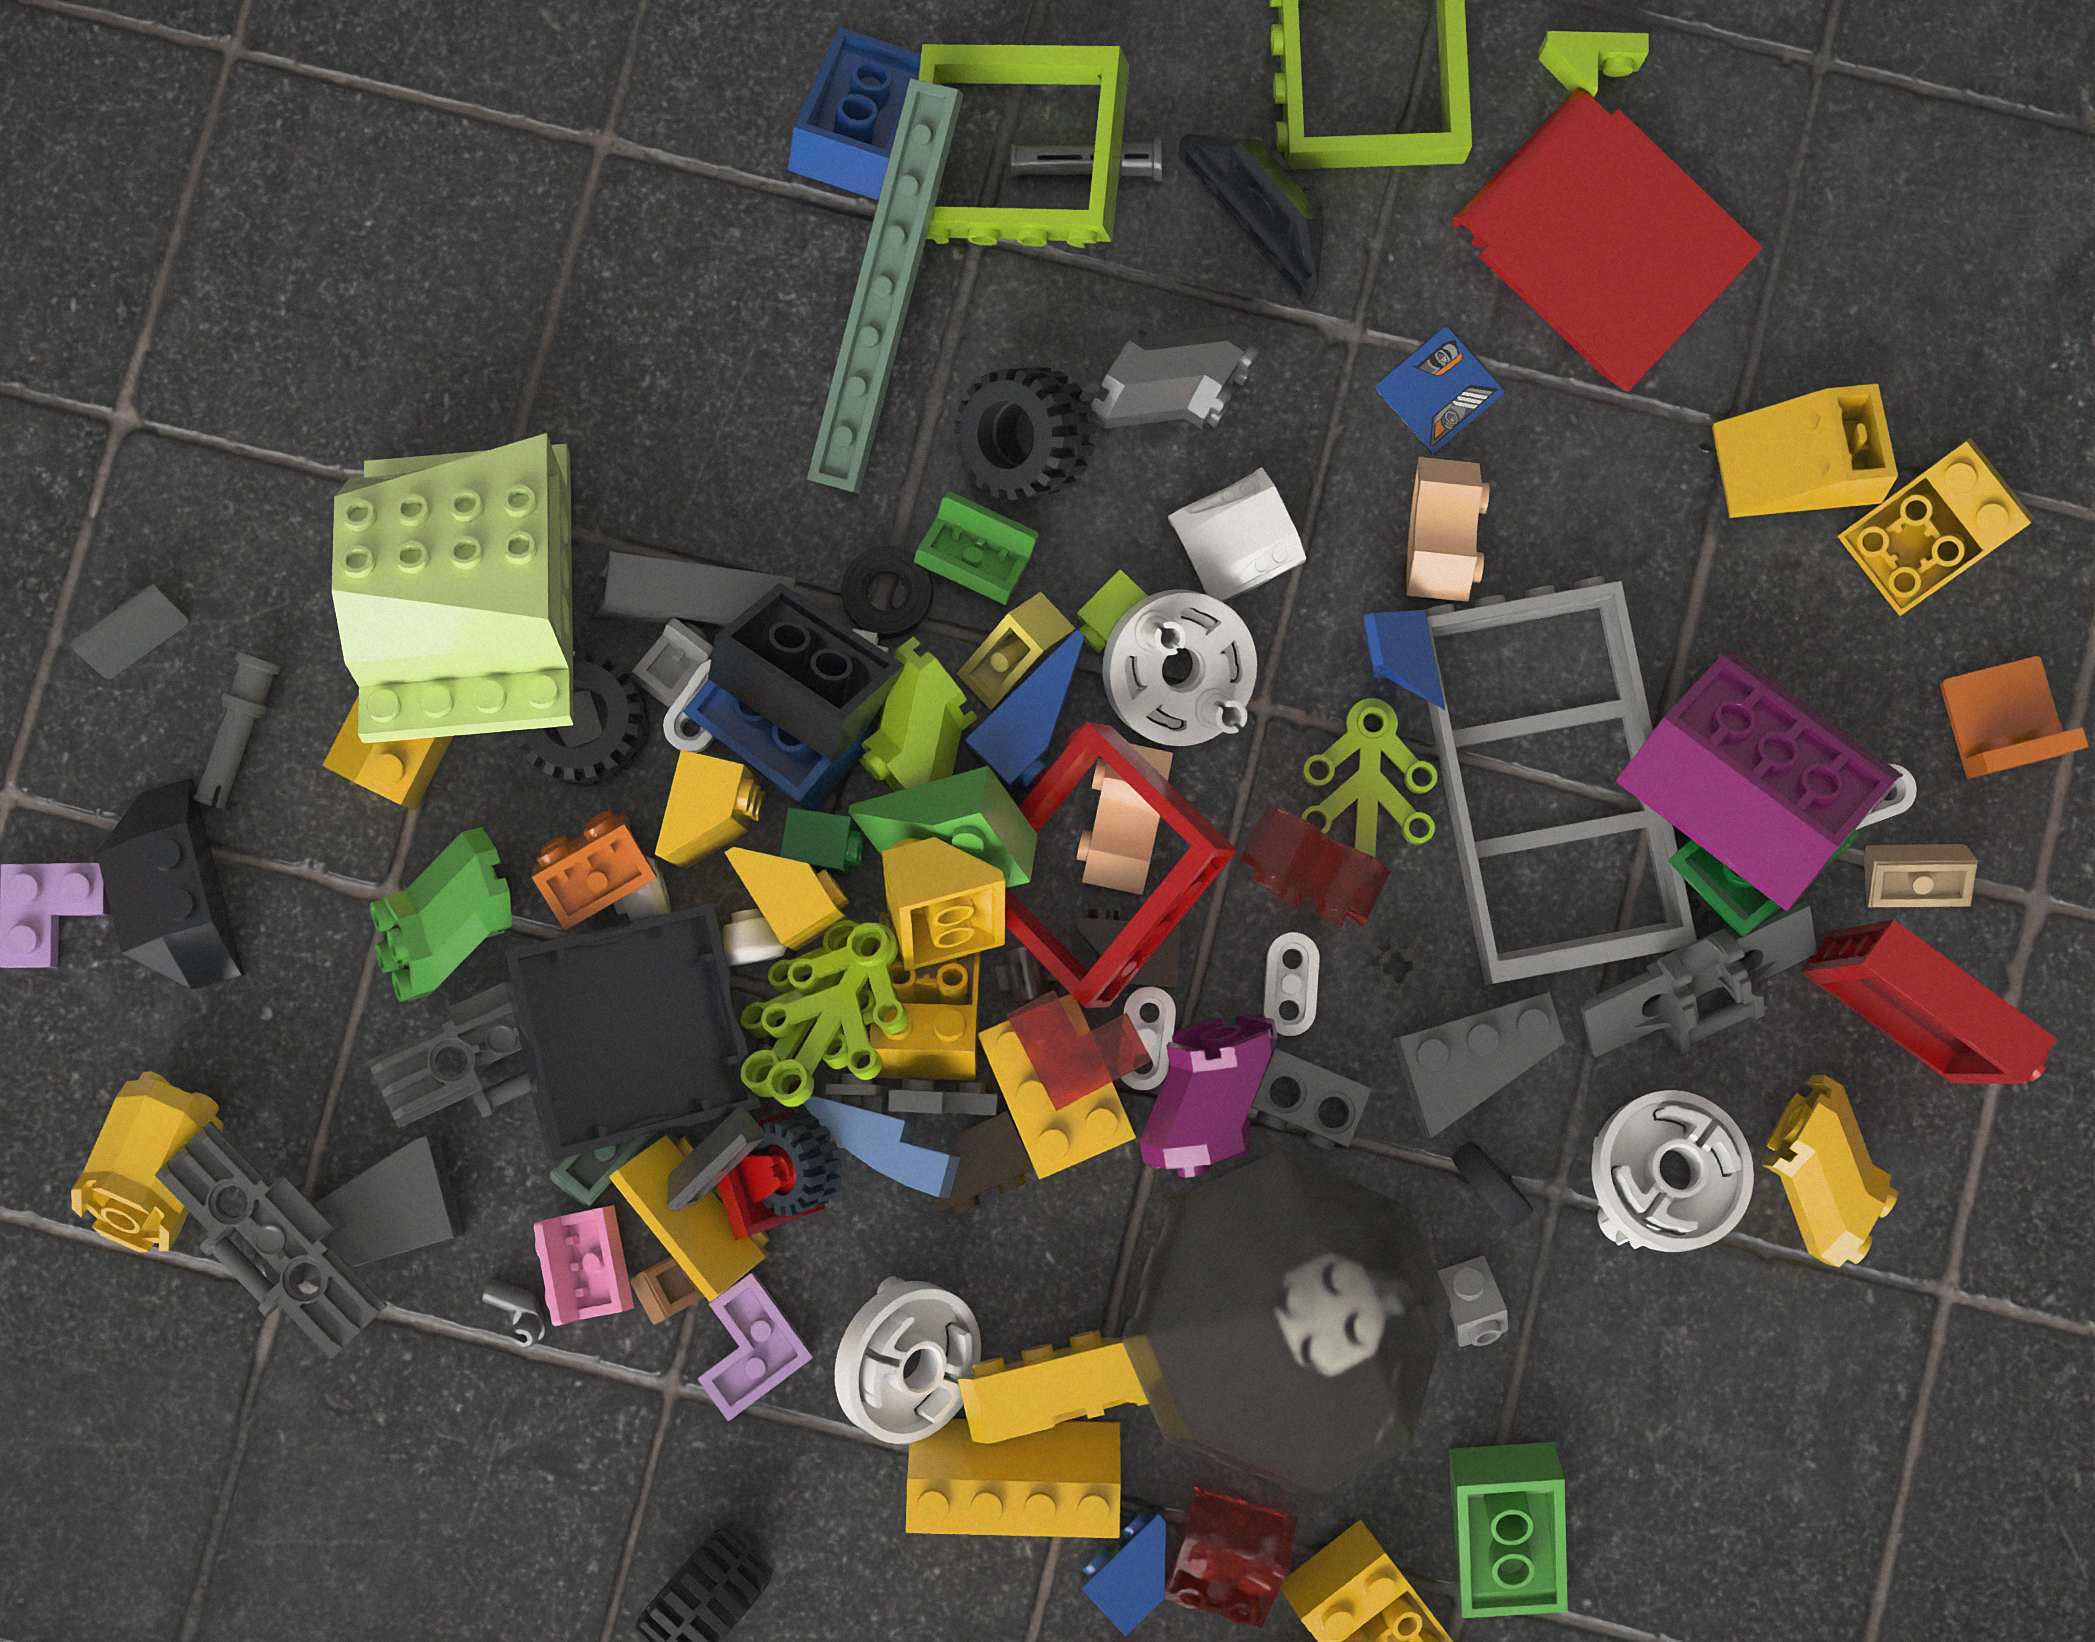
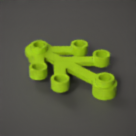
[1299,698,1438,898]
[741,920,876,1097]
[761,923,909,1107]

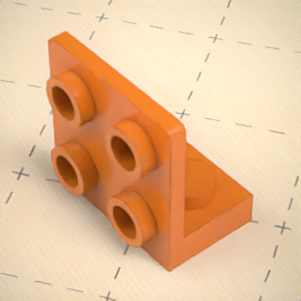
[1940,656,2089,779]
[532,808,657,931]

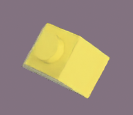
[957,592,1075,710]

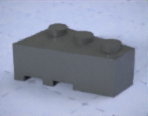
[1391,992,1565,1139]

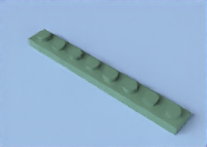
[807,78,964,494]

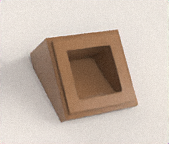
[630,1256,705,1325]

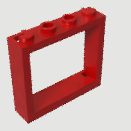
[1005,722,1238,1008]
[1800,919,2057,1084]

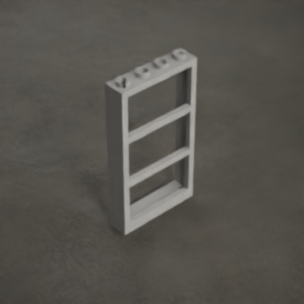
[1425,576,1697,985]

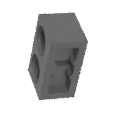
[1251,1048,1372,1152]

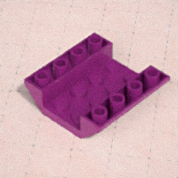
[1616,652,1904,911]

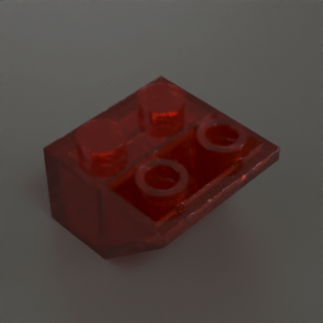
[1164,1486,1297,1628]

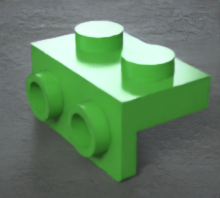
[914,491,1039,605]

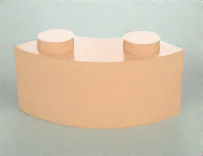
[1406,457,1490,602]
[1076,743,1173,895]

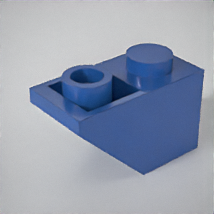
[1081,1506,1166,1636]

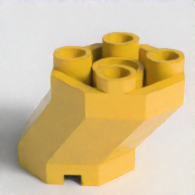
[71,1071,224,1252]
[1762,1075,1898,1267]

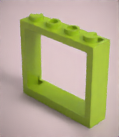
[1269,0,1472,169]
[919,44,1129,248]

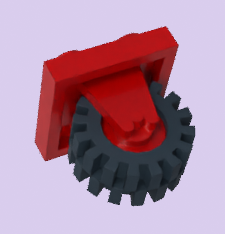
[703,1110,842,1240]

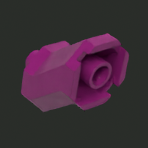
[1139,1014,1278,1178]

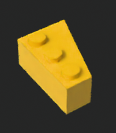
[957,1330,1154,1444]

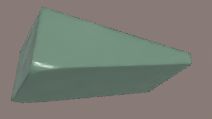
[550,1131,657,1210]

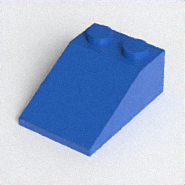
[788,27,921,200]
[965,629,1085,794]
[683,679,874,811]

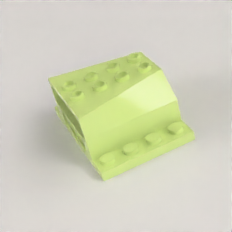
[332,433,574,743]

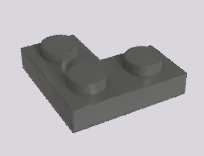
[888,1079,998,1116]

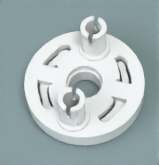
[1102,589,1257,746]
[1592,1090,1754,1252]
[835,1276,981,1444]

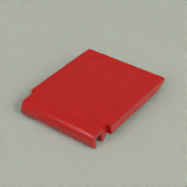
[1452,89,1763,393]

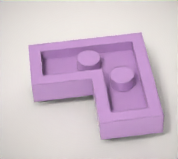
[0,863,110,968]
[697,1271,815,1421]

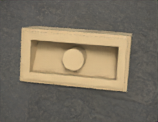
[1864,844,1978,907]

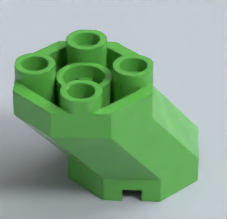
[370,827,512,1002]

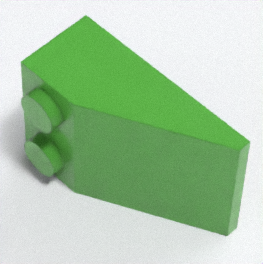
[848,766,1038,888]
[1449,1442,1568,1618]

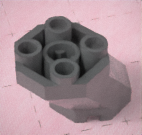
[1089,323,1263,429]

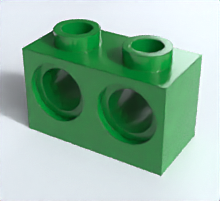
[780,807,865,877]

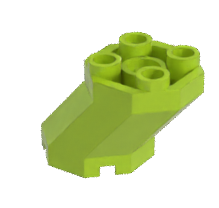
[859,636,978,792]

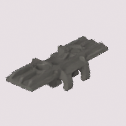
[1580,901,1817,1057]
[367,981,531,1129]
[155,1122,387,1359]

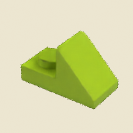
[1538,31,1649,98]

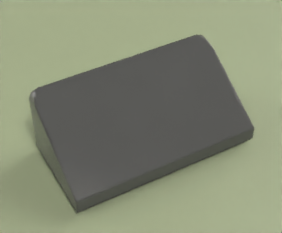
[69,584,190,679]
[667,1107,766,1211]

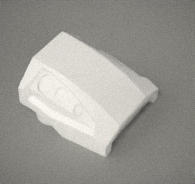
[1168,467,1306,603]

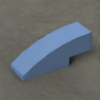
[803,1095,961,1198]

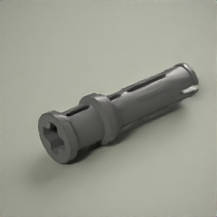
[1011,135,1163,182]
[193,651,282,809]

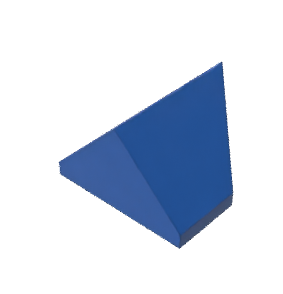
[1363,610,1445,710]

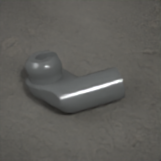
[482,1277,546,1348]

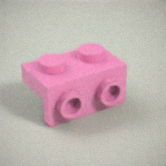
[534,1205,634,1326]

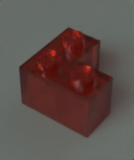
[1239,804,1391,927]
[1006,990,1152,1111]

